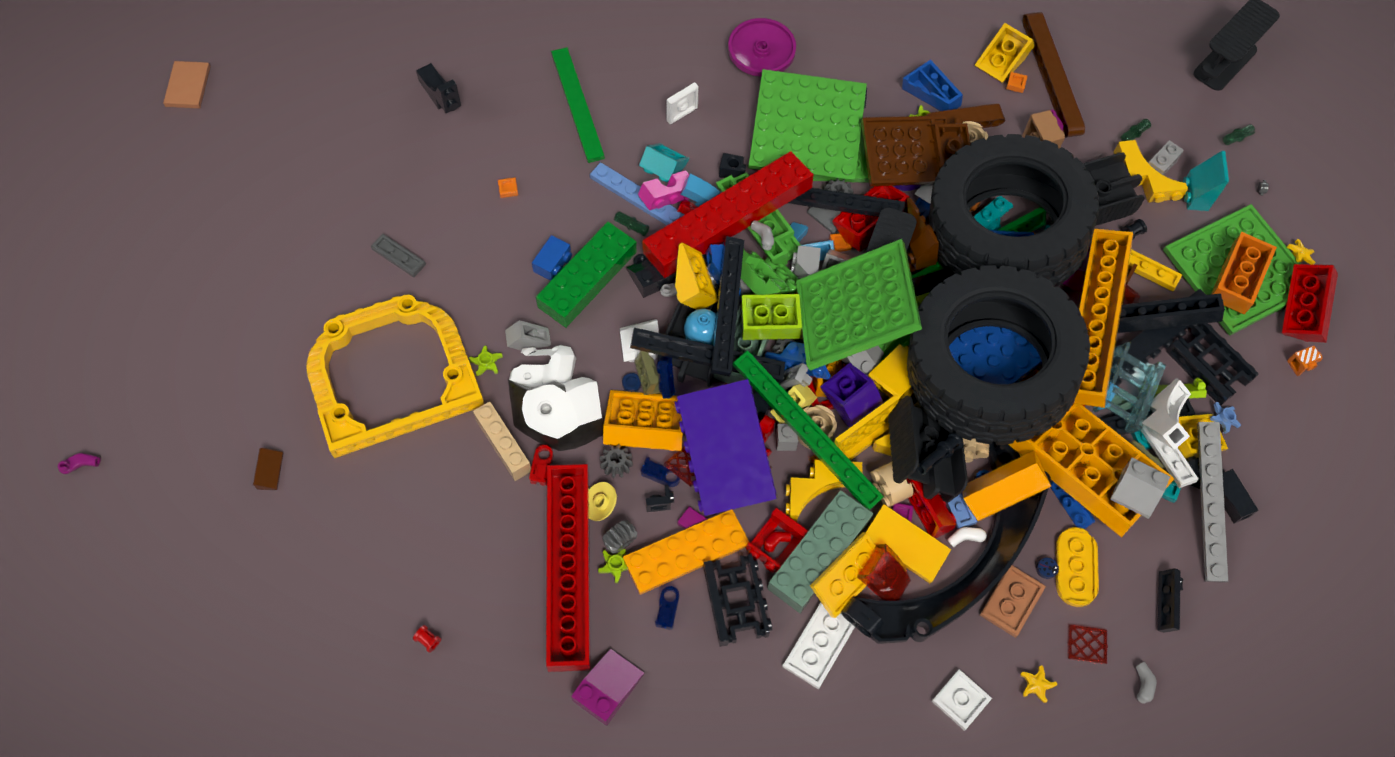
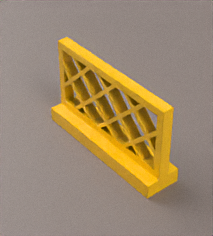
[834,394,899,460]

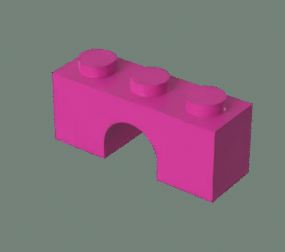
[638,170,689,210]

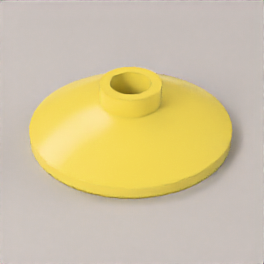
[589,482,617,521]

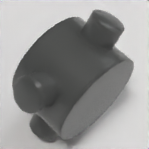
[1257,180,1269,196]

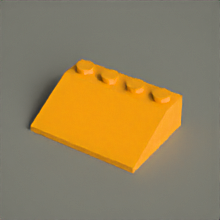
[603,390,683,451]

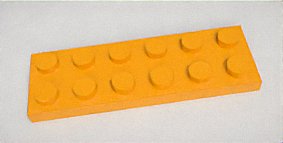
[623,509,749,595]

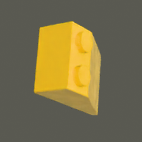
[975,23,1034,83]
[675,243,718,310]
[1178,414,1228,459]

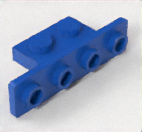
[765,341,831,380]
[1050,480,1095,529]

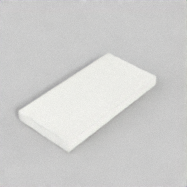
[782,603,855,689]

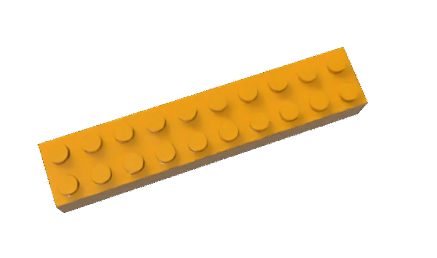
[1074,229,1133,408]

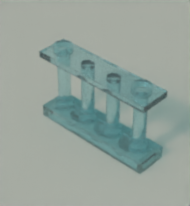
[1092,342,1166,434]

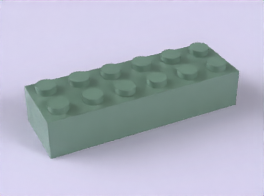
[767,490,874,614]

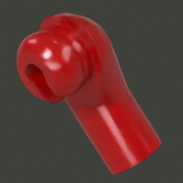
[764,532,791,552]

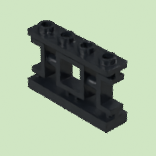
[1166,323,1259,406]
[703,553,772,647]

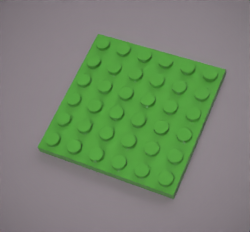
[749,69,867,183]
[1163,204,1300,336]
[796,239,922,370]

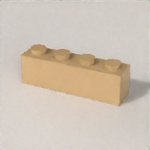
[473,402,531,481]

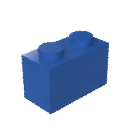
[532,235,572,281]

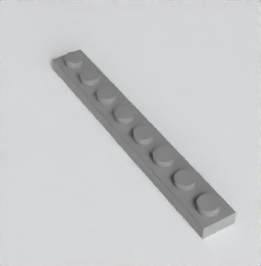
[1197,422,1228,582]

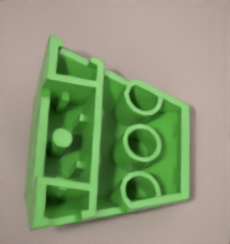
[741,249,799,295]

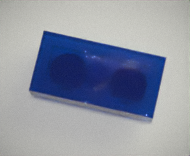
[657,356,675,399]

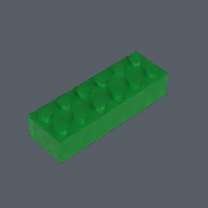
[536,222,637,328]

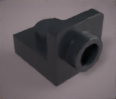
[646,485,674,512]

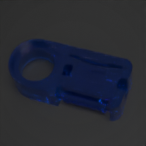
[641,457,680,487]
[655,586,679,630]

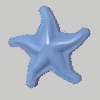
[1210,402,1241,434]

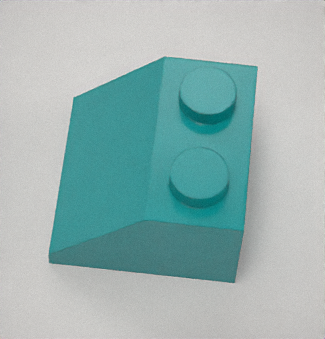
[639,143,690,182]

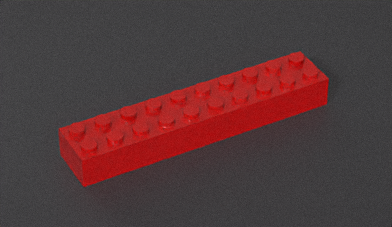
[642,151,814,278]
[546,464,591,672]

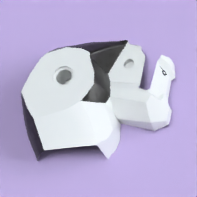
[508,345,604,451]

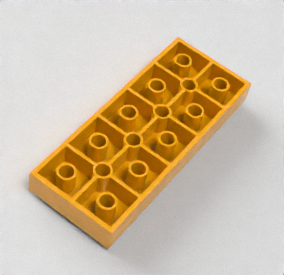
[1008,369,1175,538]

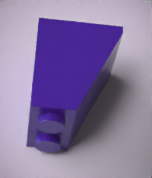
[820,363,884,428]

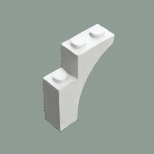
[1142,378,1191,450]

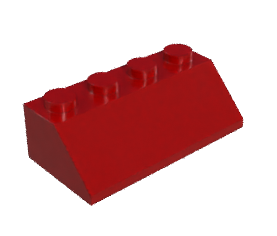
[832,186,909,252]
[1282,264,1338,343]
[906,478,956,539]

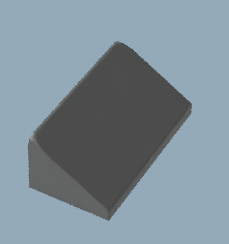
[807,207,842,234]

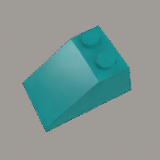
[1183,151,1229,211]

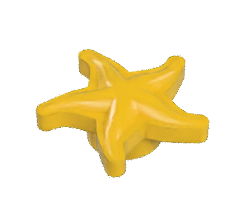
[1287,239,1316,265]
[1020,665,1057,703]

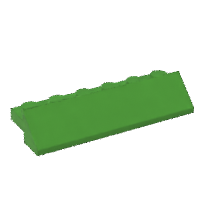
[716,172,801,265]

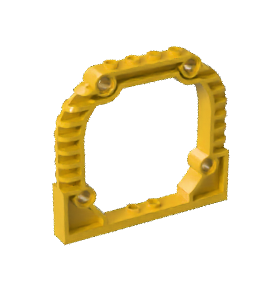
[306,295,484,458]

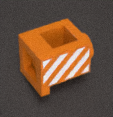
[1287,346,1322,376]

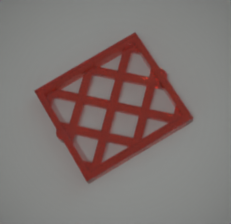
[664,446,696,487]
[1068,625,1108,664]

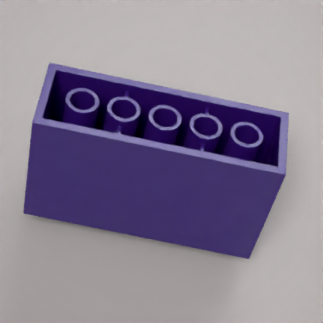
[675,379,777,516]

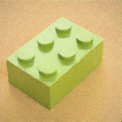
[740,294,802,340]

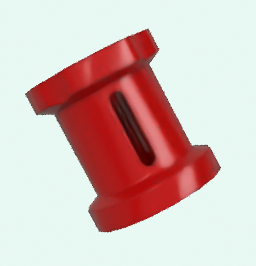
[413,625,441,653]

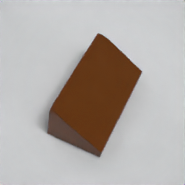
[253,448,283,490]

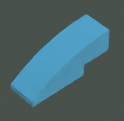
[681,174,722,207]

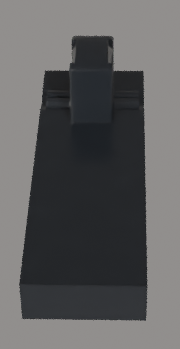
[1158,568,1183,633]

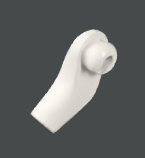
[947,527,987,547]

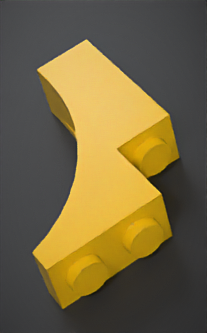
[1114,140,1188,203]
[785,460,863,522]

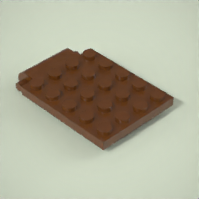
[861,116,970,186]

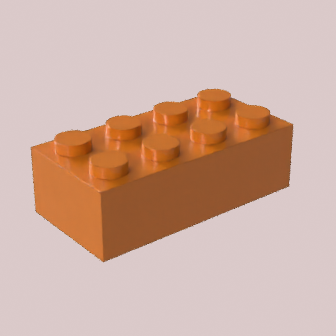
[1211,232,1277,314]

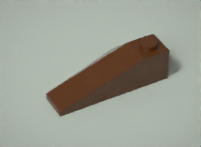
[906,198,939,270]

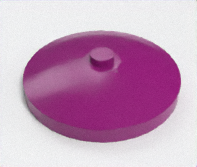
[728,18,796,77]

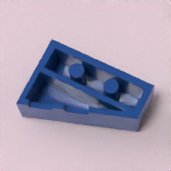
[902,60,963,111]

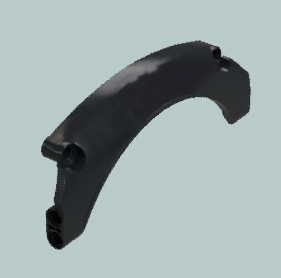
[841,442,1051,644]

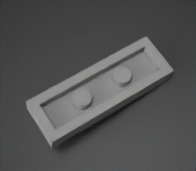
[778,363,813,390]

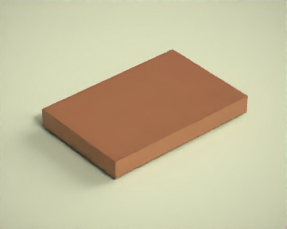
[163,61,211,109]
[980,565,1046,638]

